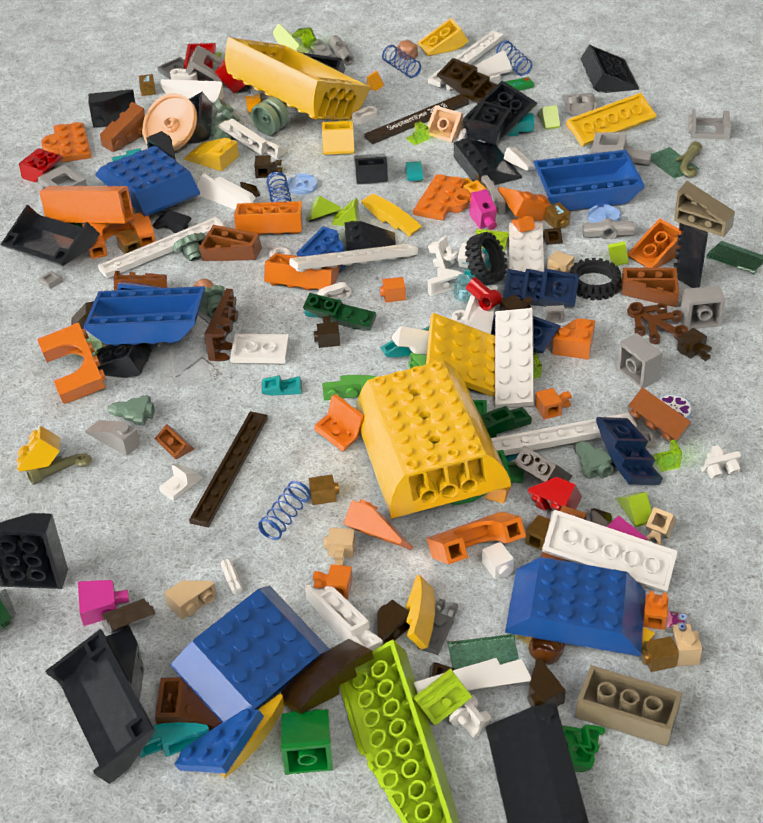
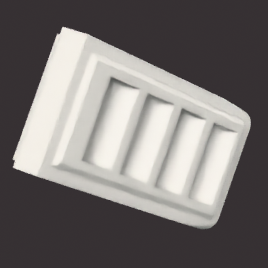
[504,147,536,171]

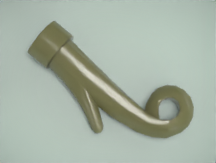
[676,141,702,177]
[26,454,92,485]

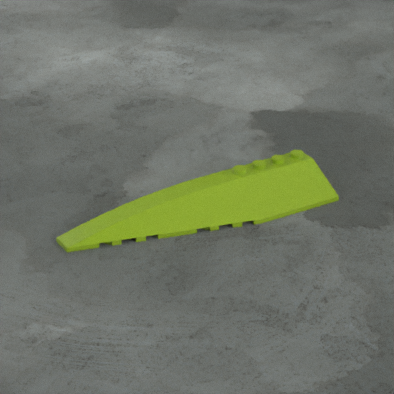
[339,640,460,823]

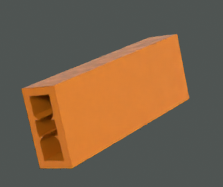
[39,186,134,223]

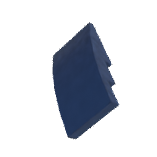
[502,268,579,307]
[491,314,561,354]
[596,417,663,485]

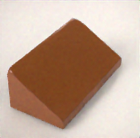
[154,424,194,459]

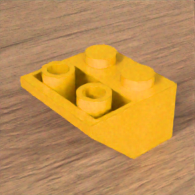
[322,121,354,155]
[16,426,60,472]

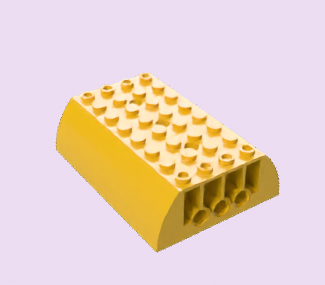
[225,37,371,121]
[356,360,511,519]

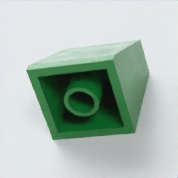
[281,709,333,775]

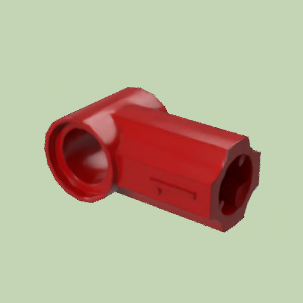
[466,277,502,311]

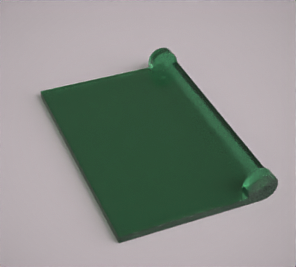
[651,147,699,179]
[706,241,763,275]
[447,634,519,670]

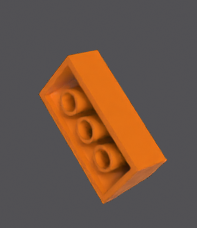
[234,201,302,235]
[264,253,341,290]

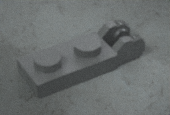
[417,599,458,655]

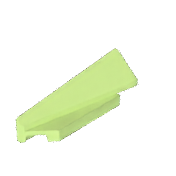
[273,24,309,53]

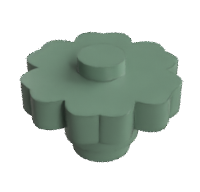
[213,98,240,122]
[173,232,206,261]
[200,285,225,317]

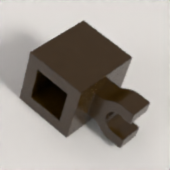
[254,155,283,178]
[499,294,533,311]
[313,316,340,348]
[677,327,712,361]

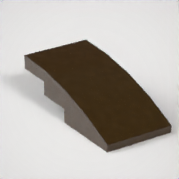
[437,58,497,103]
[102,598,156,634]
[280,639,374,714]

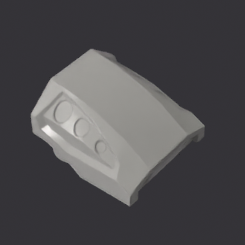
[562,93,597,116]

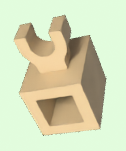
[547,250,575,273]
[646,507,677,546]
[324,528,356,565]
[673,624,702,666]

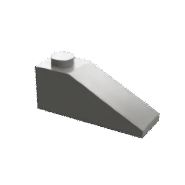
[85,420,140,456]

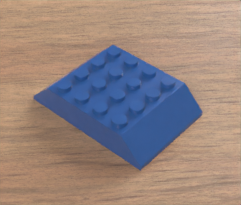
[95,146,200,217]
[533,150,645,211]
[84,286,205,346]
[505,557,646,656]
[170,585,329,723]

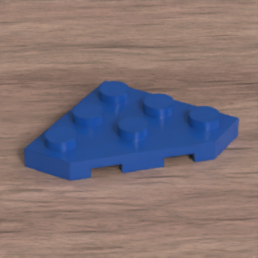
[296,226,346,272]
[174,710,264,774]

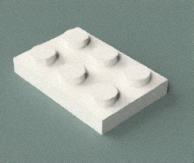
[230,334,289,364]

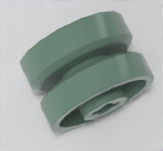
[251,97,290,136]

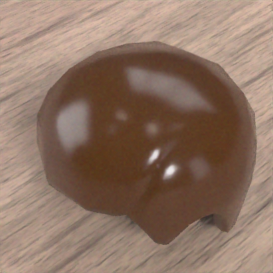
[528,638,565,665]

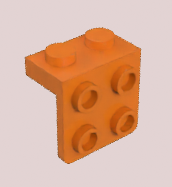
[314,394,364,452]

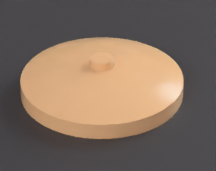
[142,93,197,151]

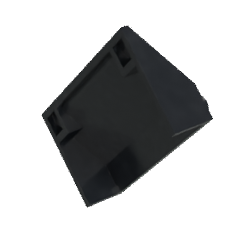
[0,205,100,266]
[45,629,155,784]
[486,703,589,823]

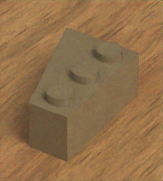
[674,181,735,237]

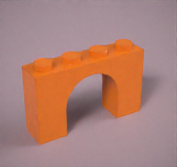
[82,213,156,259]
[37,322,107,404]
[426,511,526,565]

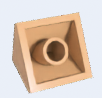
[425,106,463,143]

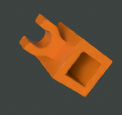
[535,388,572,420]
[313,564,353,599]
[643,591,669,630]

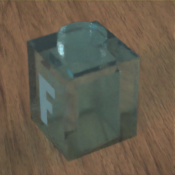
[454,274,475,303]

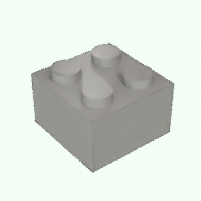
[681,285,726,330]
[617,333,663,388]

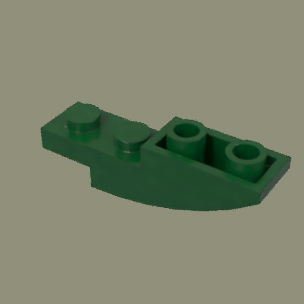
[303,292,377,330]
[481,406,532,438]

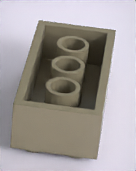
[575,665,682,747]

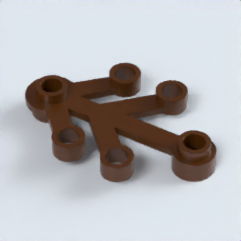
[627,302,688,345]

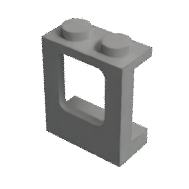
[186,45,223,83]
[688,109,731,140]
[591,132,627,154]
[38,165,87,190]

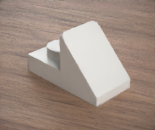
[428,268,462,296]
[159,465,203,501]

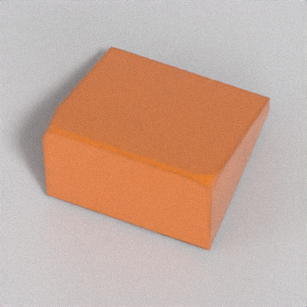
[511,216,535,232]

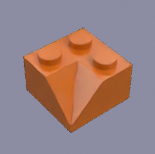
[552,318,596,360]

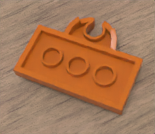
[41,122,92,162]
[413,174,471,221]

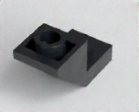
[152,210,192,233]

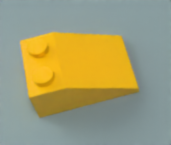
[417,18,469,56]
[184,138,239,172]

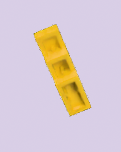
[361,193,422,237]
[405,574,435,650]
[220,694,284,779]

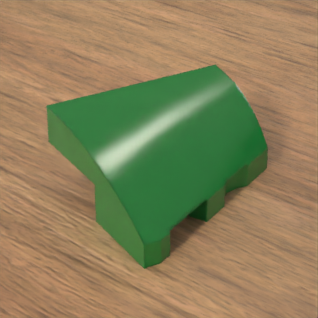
[562,724,605,772]

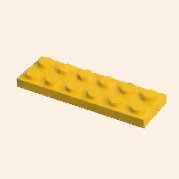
[566,93,657,147]

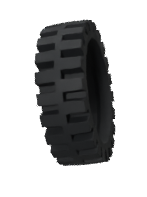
[465,232,507,285]
[570,258,621,301]

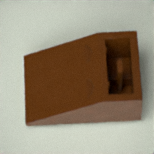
[155,677,221,731]

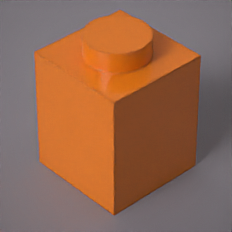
[380,277,406,303]

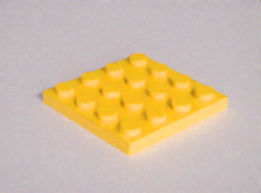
[426,313,495,396]

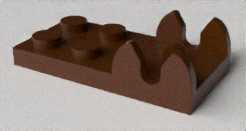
[204,288,238,362]

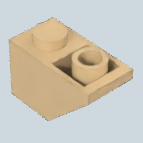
[164,581,217,620]

